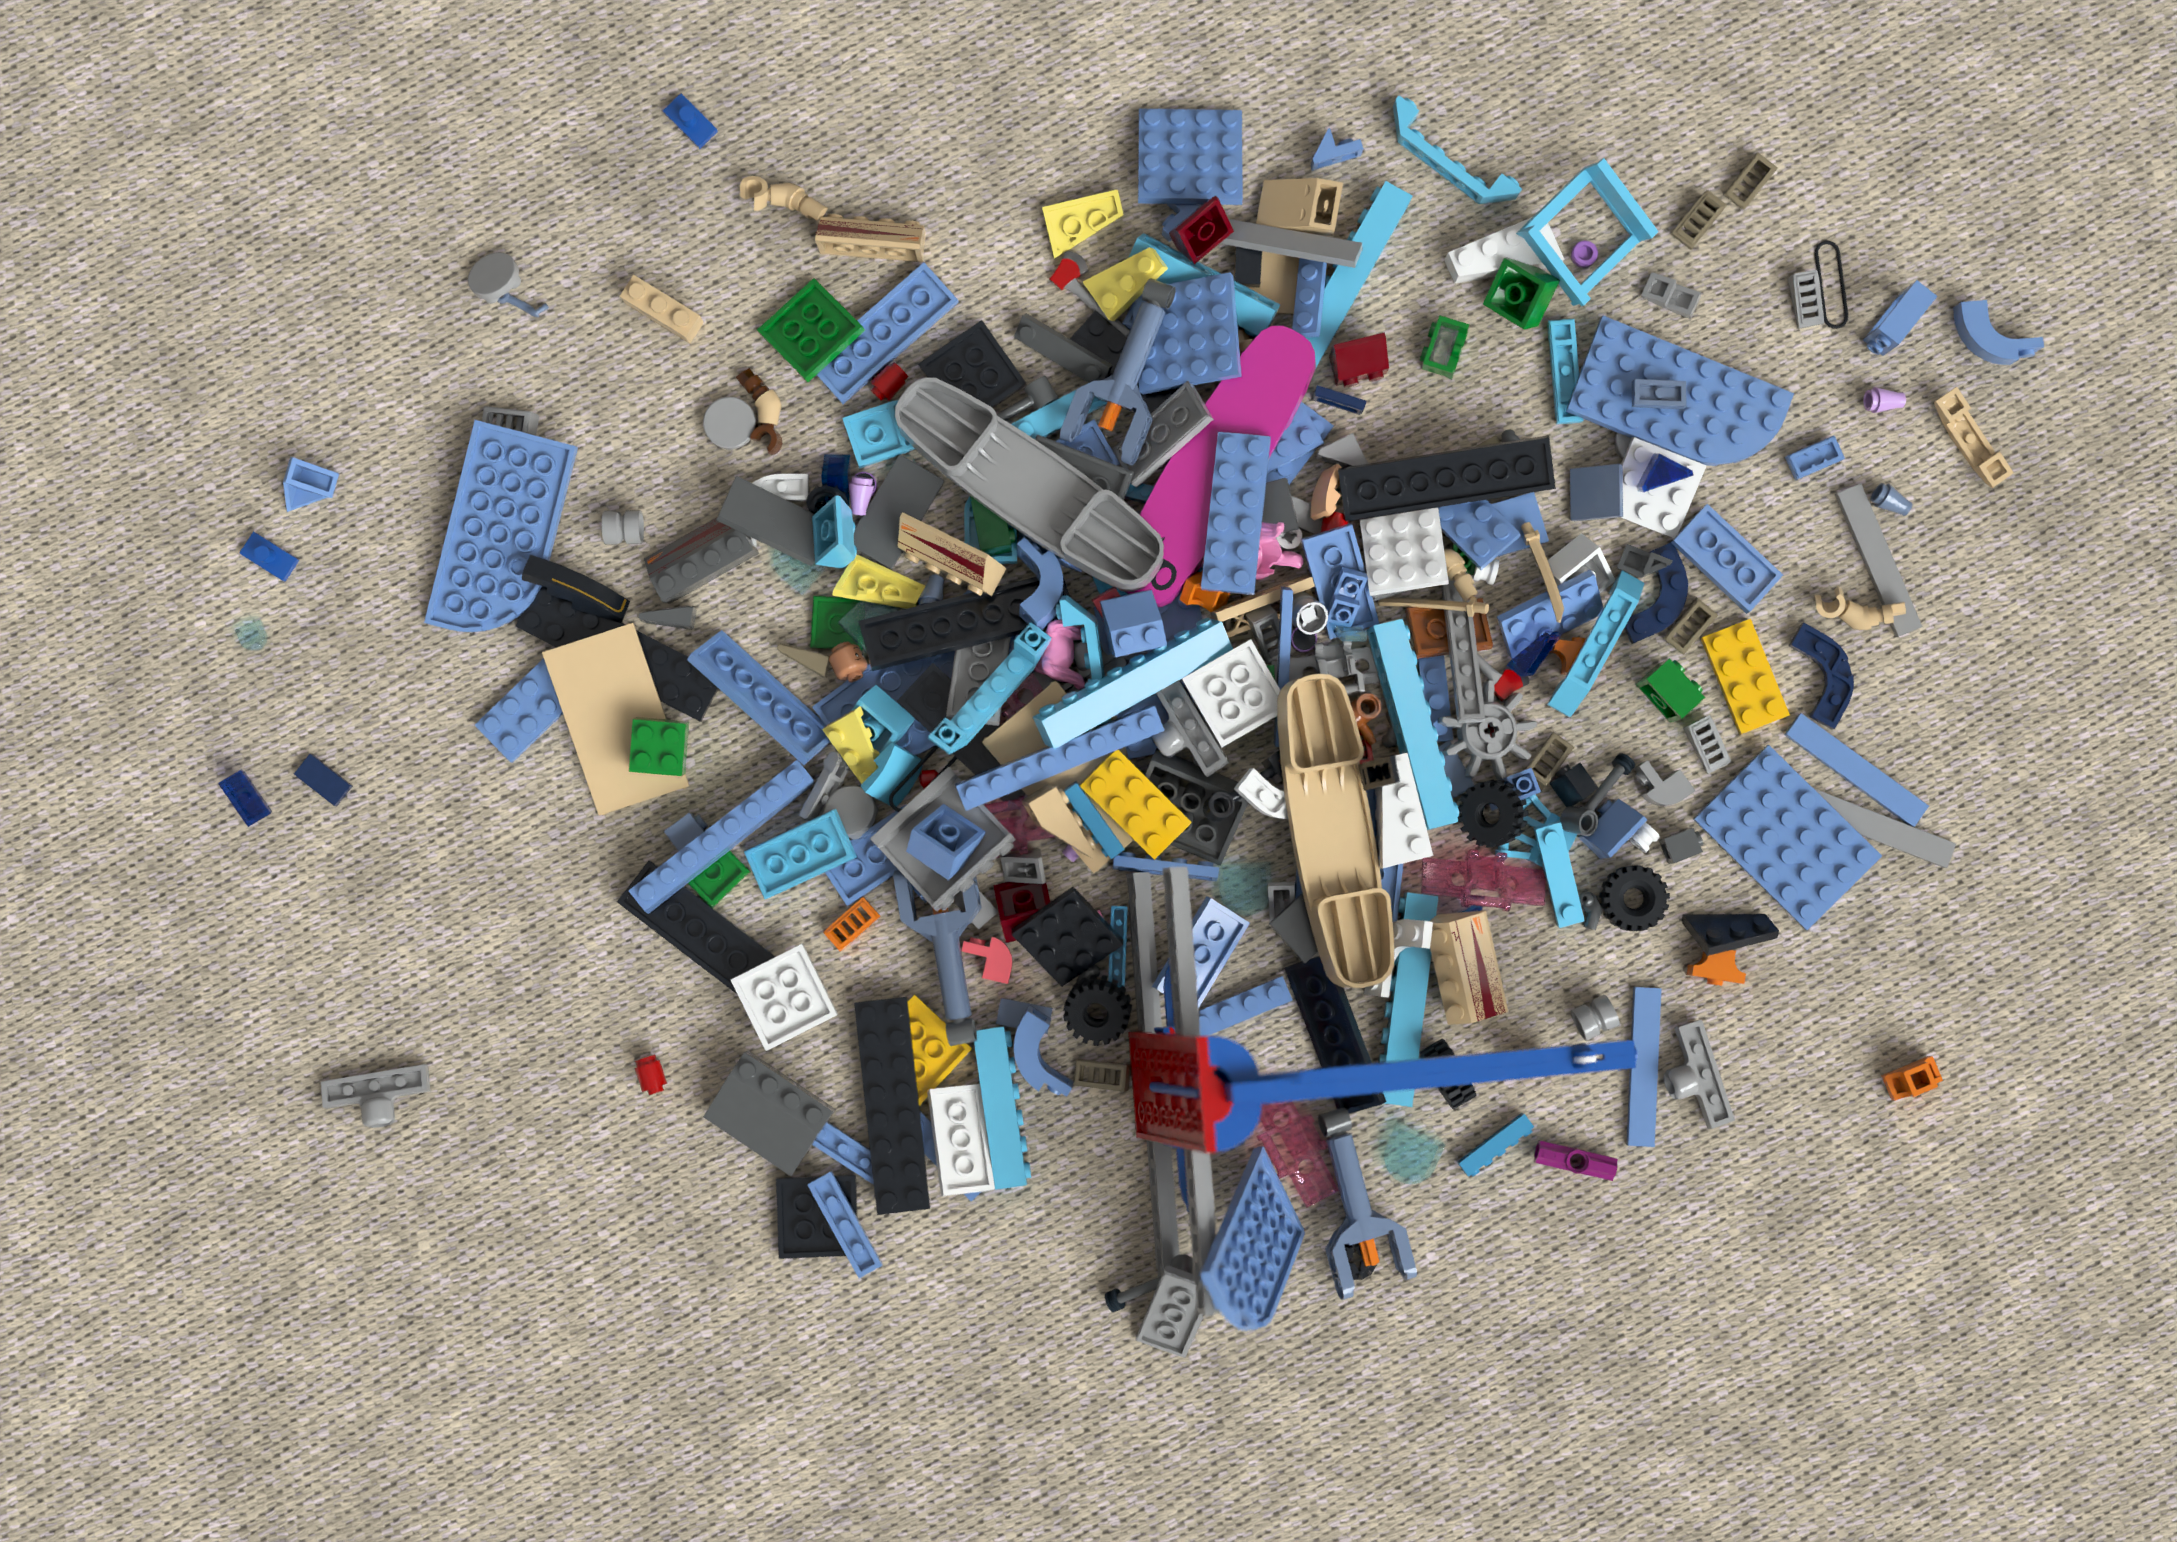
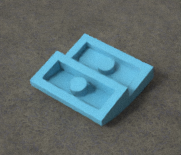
[860,742,923,807]

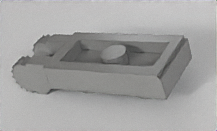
[799,751,849,821]

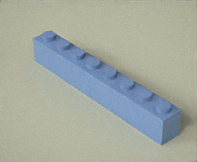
[955,705,1165,811]
[628,760,815,914]

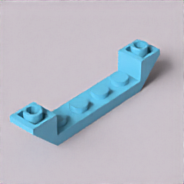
[1393,95,1522,204]
[1547,570,1644,718]
[1056,595,1111,727]
[928,622,1051,754]

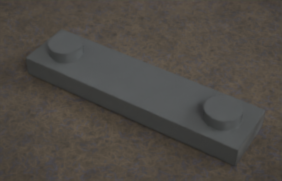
[1014,313,1113,383]

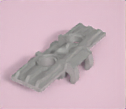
[1271,638,1380,696]

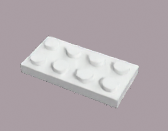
[927,1084,995,1197]

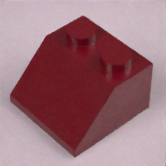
[1169,196,1234,264]
[1329,332,1389,388]
[993,882,1051,943]

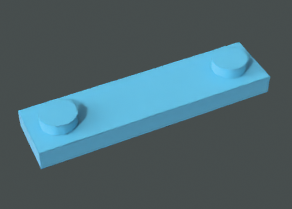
[1547,319,1583,425]
[1011,389,1107,439]
[1534,821,1585,928]

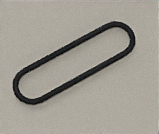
[1814,241,1848,329]
[889,745,957,812]

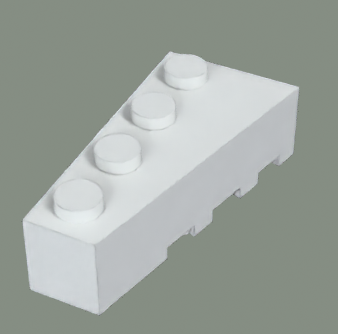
[1444,217,1565,284]
[1375,753,1433,869]

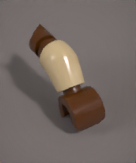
[736,368,783,455]

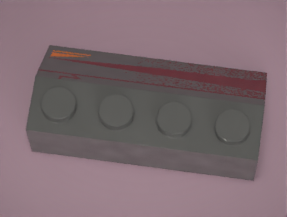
[644,517,760,604]

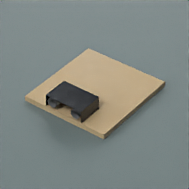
[1234,247,1328,314]

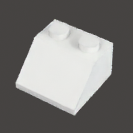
[1548,533,1615,593]

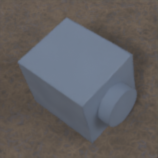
[664,812,708,851]

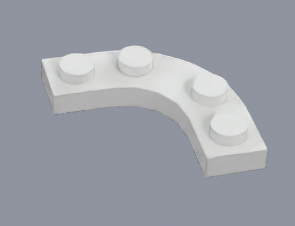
[751,474,809,548]
[1234,768,1288,819]
[1364,919,1433,998]

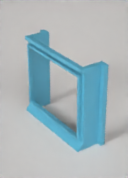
[1516,158,1659,306]

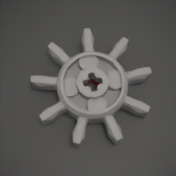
[1437,681,1537,779]

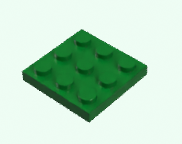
[757,278,865,383]

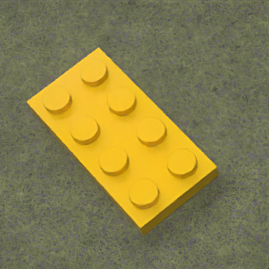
[1700,618,1790,735]
[1079,749,1192,860]

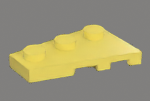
[1042,189,1124,259]
[1083,247,1168,321]
[832,554,925,609]
[822,706,880,784]

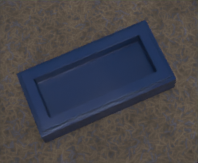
[1312,385,1367,415]
[294,754,353,806]

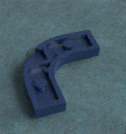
[1624,543,1688,644]
[1789,623,1854,730]

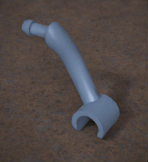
[497,292,549,317]

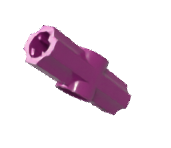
[1534,1140,1618,1181]

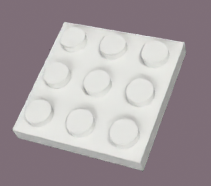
[1620,437,1706,538]
[1360,507,1449,596]
[1182,639,1280,748]
[731,944,838,1051]

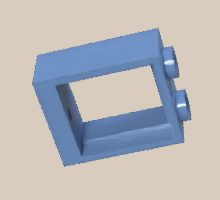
[1863,280,1937,356]

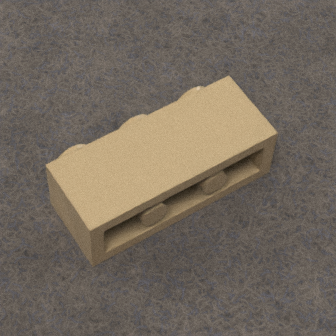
[620,275,704,344]

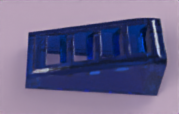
[1507,631,1561,677]

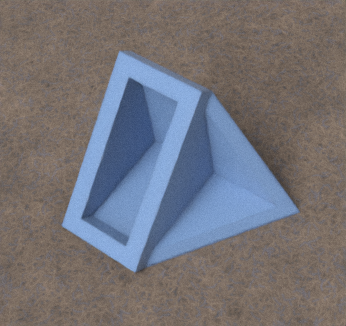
[283,457,339,512]

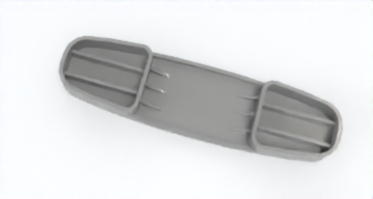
[895,377,1164,592]

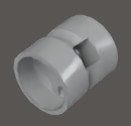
[602,510,644,545]
[1292,592,1328,635]
[1571,995,1620,1041]

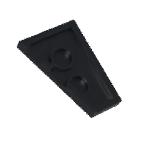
[1682,914,1779,956]

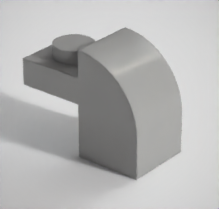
[1634,760,1696,806]

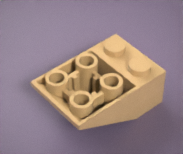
[1256,178,1343,237]
[1021,785,1096,858]

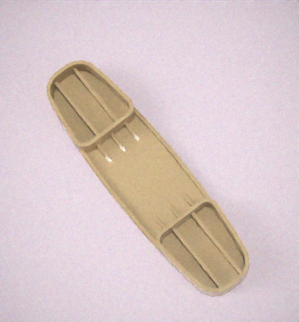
[1277,674,1394,988]

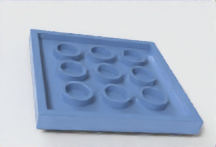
[1138,109,1243,205]
[1132,272,1242,394]

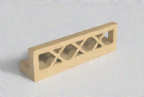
[1210,575,1315,638]

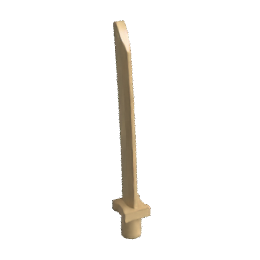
[1521,522,1564,623]
[1378,597,1489,617]

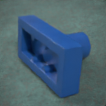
[663,93,718,149]
[239,531,300,582]

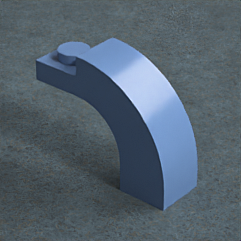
[1953,300,2044,365]
[1017,538,1063,630]
[1014,1005,1074,1097]

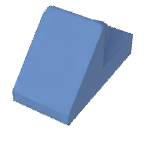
[1311,128,1364,171]
[1162,204,1202,242]

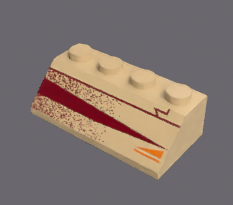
[815,214,926,262]
[898,512,1007,596]
[1429,910,1508,1025]

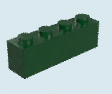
[970,496,1016,556]

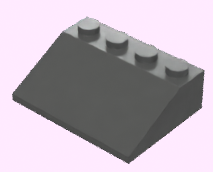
[1145,748,1248,866]
[704,1050,836,1176]

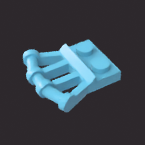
[1495,795,1577,868]

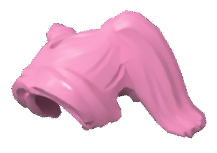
[1256,522,1304,580]
[1034,620,1085,690]

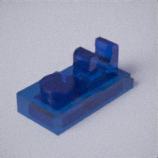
[218,769,272,827]

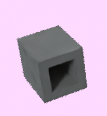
[1659,828,1703,864]

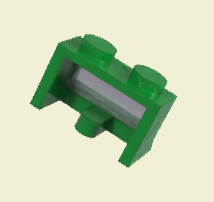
[1419,315,1469,380]

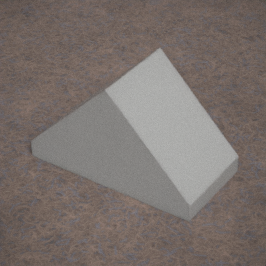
[1316,433,1368,468]
[1001,849,1046,884]
[1268,882,1295,922]

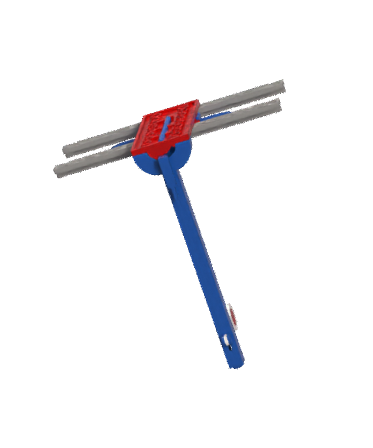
[1126,866,1638,1316]

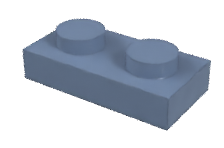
[1632,379,1686,409]

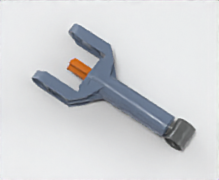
[1060,278,1176,466]
[893,870,982,1046]
[1318,1107,1417,1300]

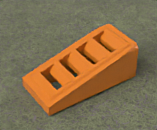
[823,897,881,952]

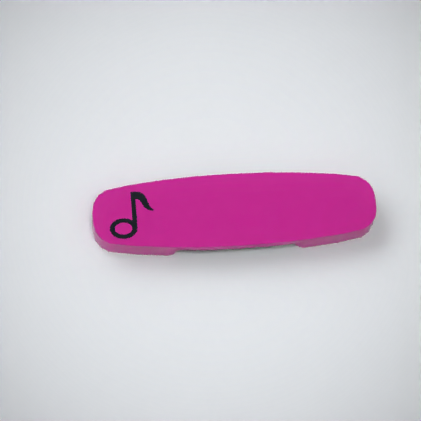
[1124,326,1316,607]

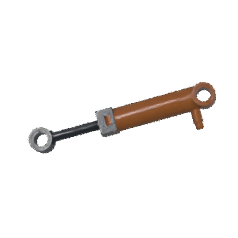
[1203,693,1381,822]

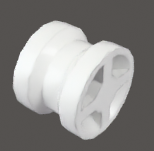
[1276,528,1302,551]
[1472,559,1499,585]
[1628,822,1660,853]

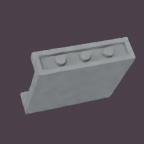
[870,767,1015,911]

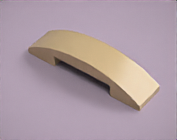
[1934,387,2014,488]

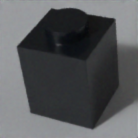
[1549,763,1598,808]

